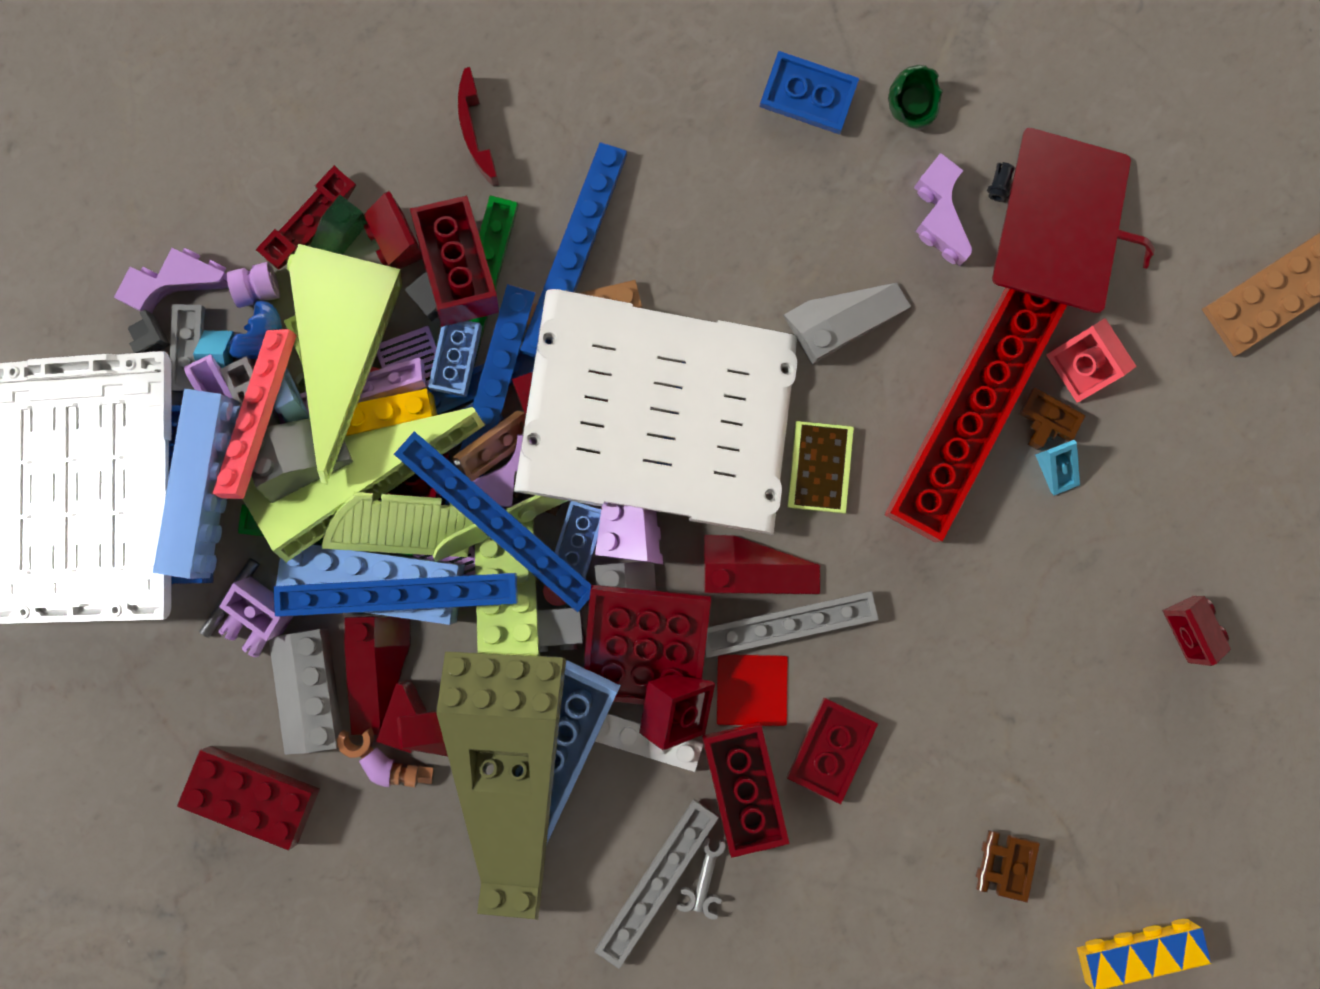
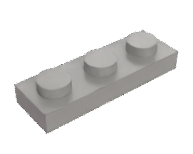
[170,304,205,393]

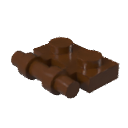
[976,830,1040,903]

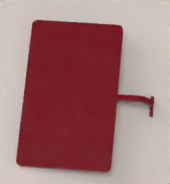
[992,128,1155,313]

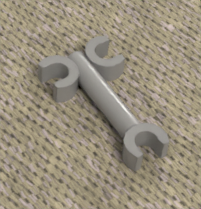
[677,836,725,919]

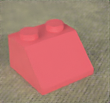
[1046,318,1137,403]

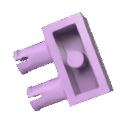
[219,577,293,657]

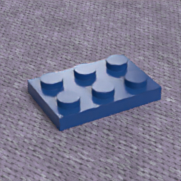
[759,51,859,134]

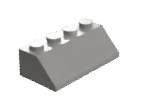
[269,628,342,755]

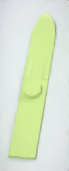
[433,495,567,562]

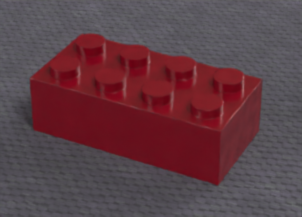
[410,195,499,327]
[702,722,790,858]
[177,746,320,851]

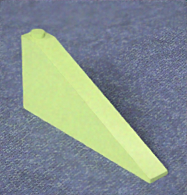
[287,244,402,485]
[243,407,485,563]

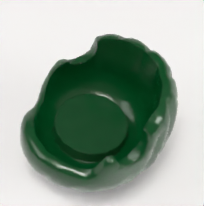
[888,65,943,129]

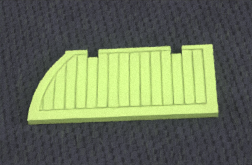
[322,492,473,557]

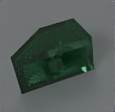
[310,195,367,255]

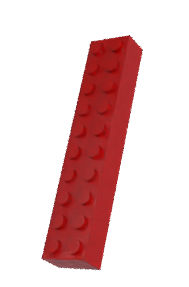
[884,288,1067,543]

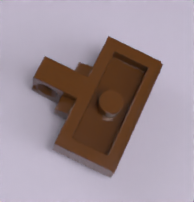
[1019,387,1086,450]

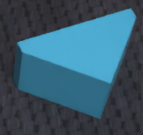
[193,330,234,368]
[1035,440,1080,496]

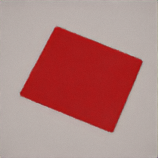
[717,654,788,726]

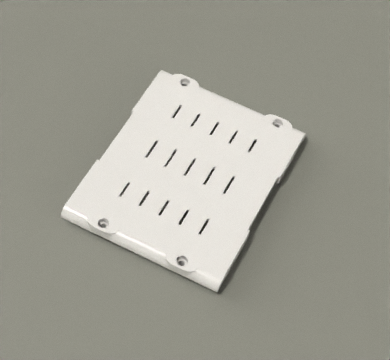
[514,289,797,535]
[0,351,171,623]

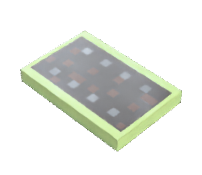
[787,421,854,514]

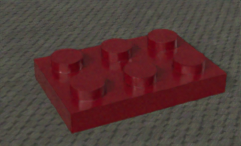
[786,697,878,805]

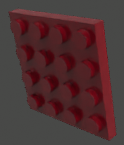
[584,585,711,705]

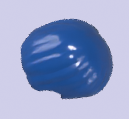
[229,301,282,359]

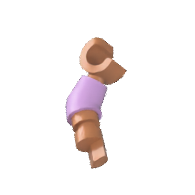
[337,727,434,788]

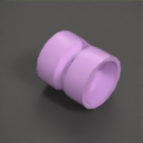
[227,262,280,308]

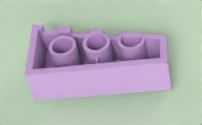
[595,459,663,564]

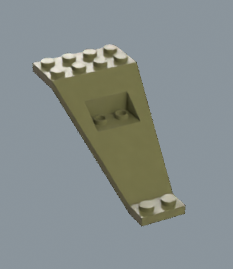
[436,652,566,920]

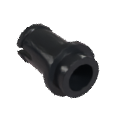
[987,162,1015,202]

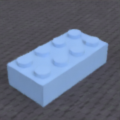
[428,321,482,397]
[256,359,310,423]
[554,501,601,579]

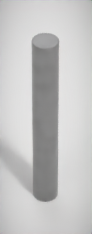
[199,558,260,638]

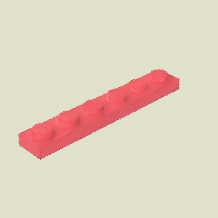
[212,329,297,499]

